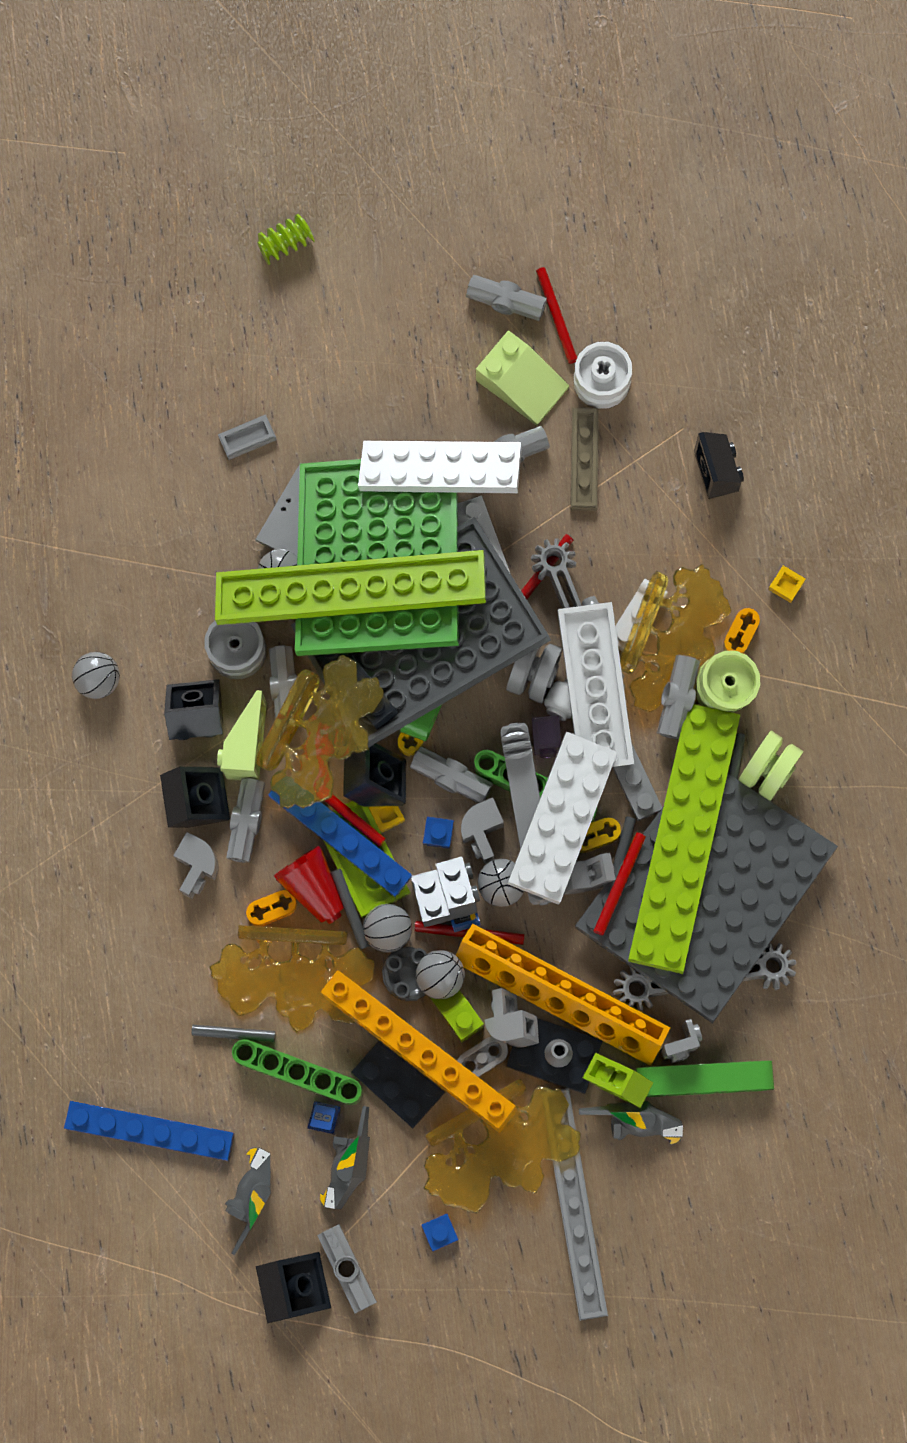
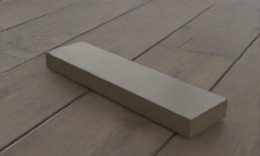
[570,408,599,511]

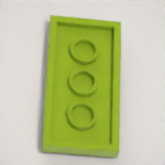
[324,801,411,918]

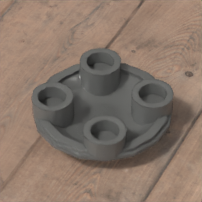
[382,947,427,1002]

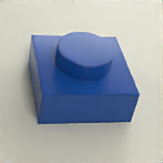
[423,817,454,849]
[422,1214,458,1251]

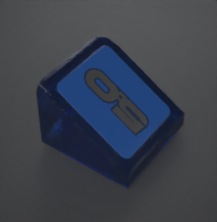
[307,1101,341,1135]

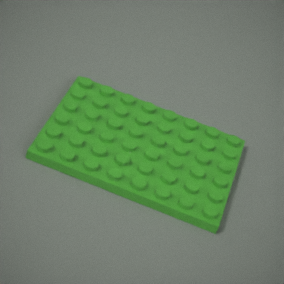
[295,459,459,656]

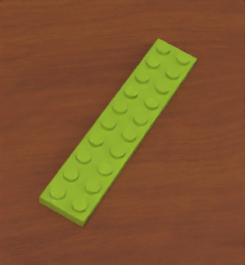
[215,550,486,625]
[628,704,741,974]

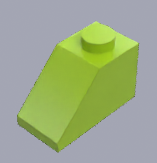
[430,990,484,1043]

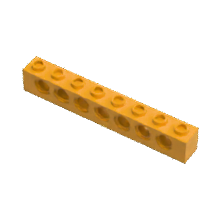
[456,923,670,1066]
[321,970,517,1133]

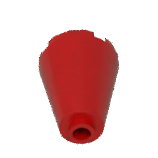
[274,846,344,924]

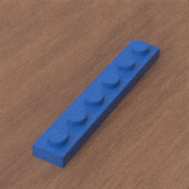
[268,774,413,898]
[64,1101,235,1161]

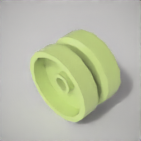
[694,651,760,713]
[738,731,803,801]

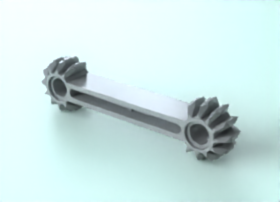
[531,538,625,690]
[501,723,551,906]
[613,943,797,1012]

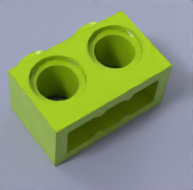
[583,1053,653,1108]

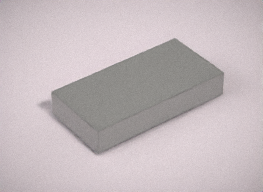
[218,415,277,460]

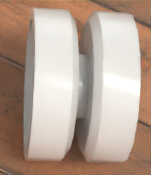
[574,342,632,409]

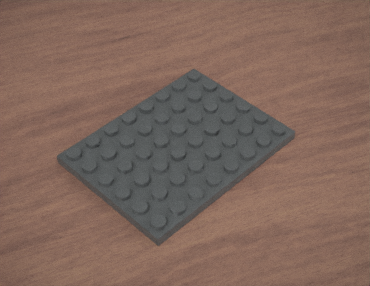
[291,517,551,751]
[575,774,838,1024]

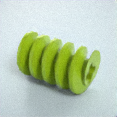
[257,214,315,265]

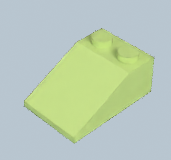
[476,330,569,426]
[217,690,267,780]

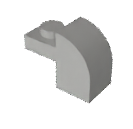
[461,798,504,864]
[173,832,218,899]
[563,853,616,895]
[485,988,539,1047]

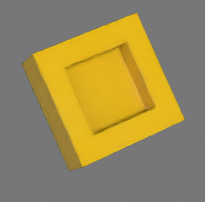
[768,565,806,603]
[369,806,405,833]

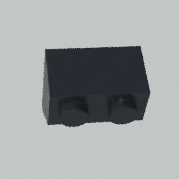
[694,432,744,499]
[164,679,223,740]
[343,743,406,807]
[160,766,230,828]
[255,1252,331,1324]

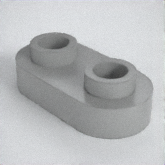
[457,1036,508,1077]

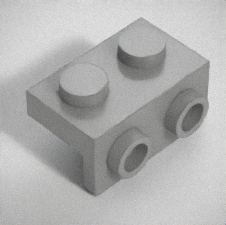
[660,1019,702,1063]

